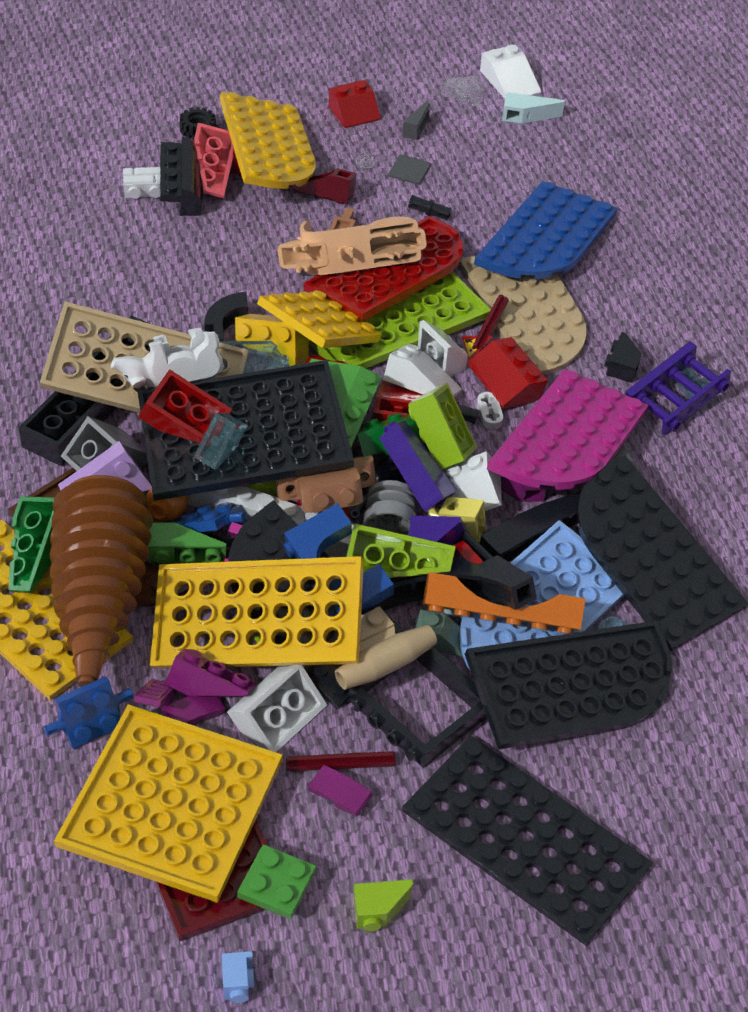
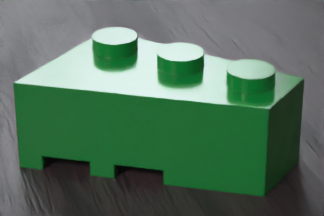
[357,412,425,457]

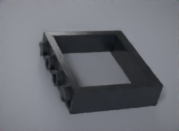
[349,647,487,768]

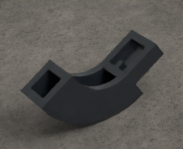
[204,292,248,343]

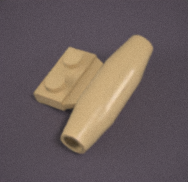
[335,606,437,690]

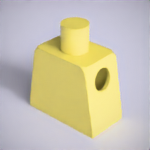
[428,497,487,544]

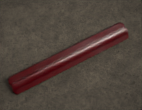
[286,751,396,771]

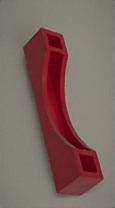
[231,149,357,204]

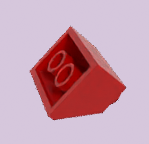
[467,337,548,409]

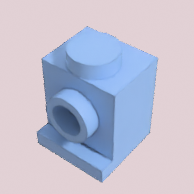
[222,951,254,1003]

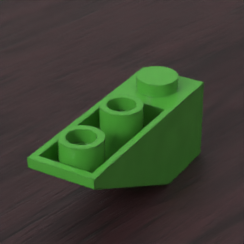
[148,523,226,563]

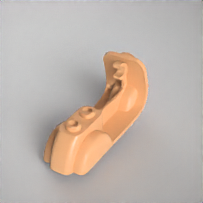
[277,216,426,275]

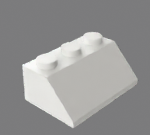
[227,665,327,752]

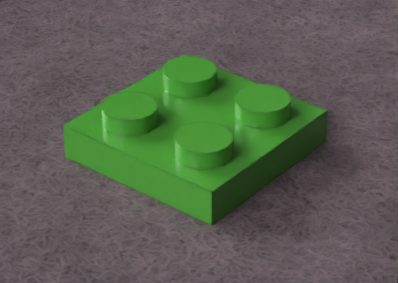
[237,844,316,920]

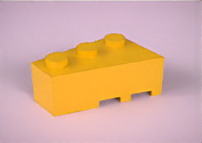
[235,314,309,366]

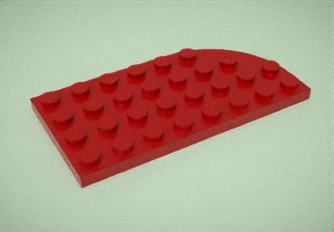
[303,216,463,321]

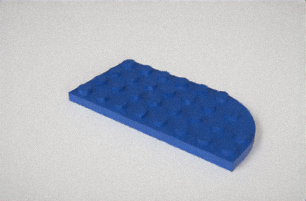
[474,181,618,279]

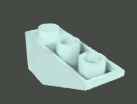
[502,92,565,123]

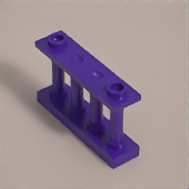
[625,341,731,435]

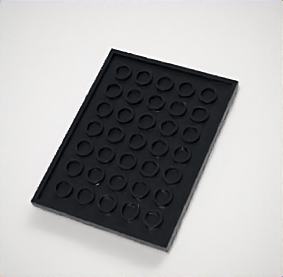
[137,360,354,501]

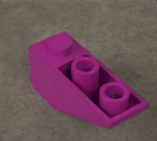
[165,648,256,696]

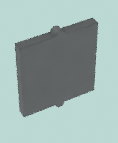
[388,154,431,185]

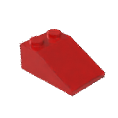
[138,369,232,446]

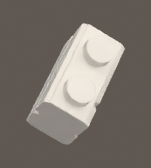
[123,167,160,199]

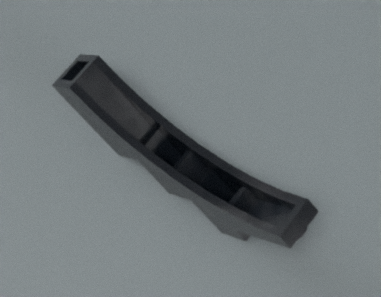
[378,555,537,611]

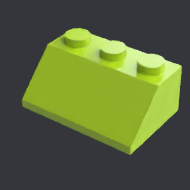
[408,383,478,469]

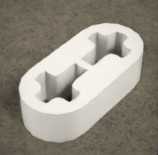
[477,392,503,430]

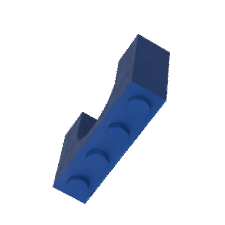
[283,503,394,617]

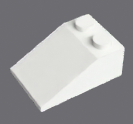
[480,44,542,98]
[383,344,462,398]

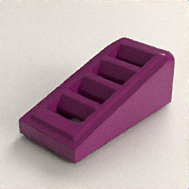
[133,679,176,708]

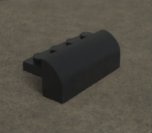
[160,137,202,216]

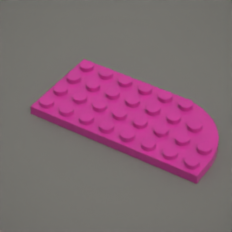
[487,369,649,490]

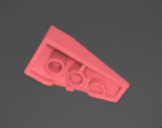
[194,123,234,198]

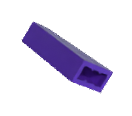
[379,420,458,512]

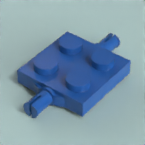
[171,502,248,532]
[43,676,134,749]

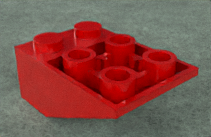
[373,380,423,422]

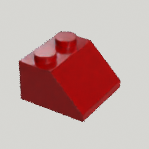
[329,80,381,129]

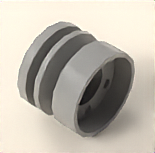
[363,480,417,536]

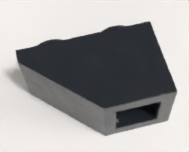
[604,332,641,383]

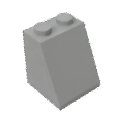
[61,416,148,471]

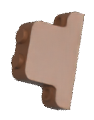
[275,455,376,513]

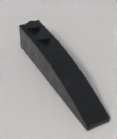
[480,492,581,562]

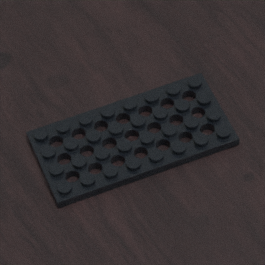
[402,735,653,946]

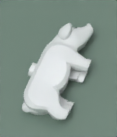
[110,328,224,388]

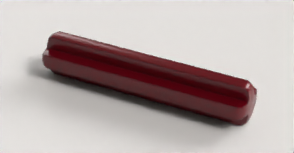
[473,295,509,352]

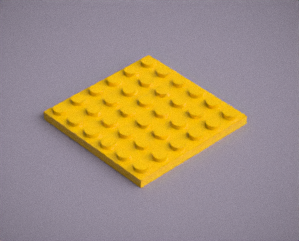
[54,704,283,903]

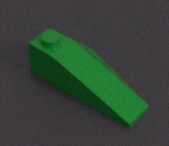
[9,496,54,593]

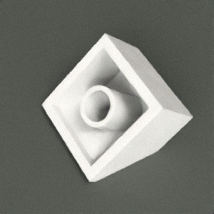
[418,320,468,377]
[444,451,502,511]

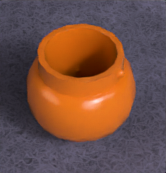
[146,488,190,522]

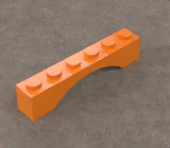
[423,572,586,634]

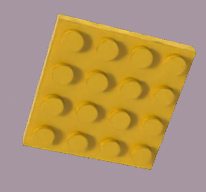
[257,290,382,348]

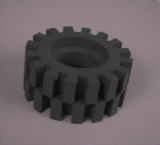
[180,107,216,140]

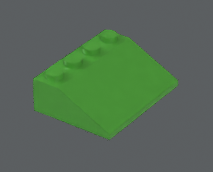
[309,359,382,447]

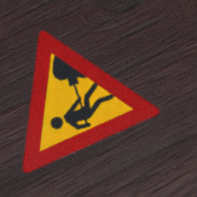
[462,335,493,360]

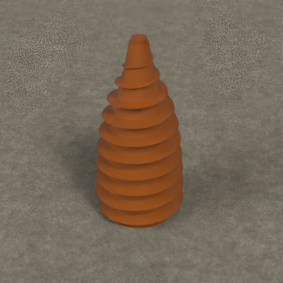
[50,475,153,687]

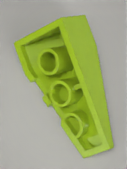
[347,523,456,578]

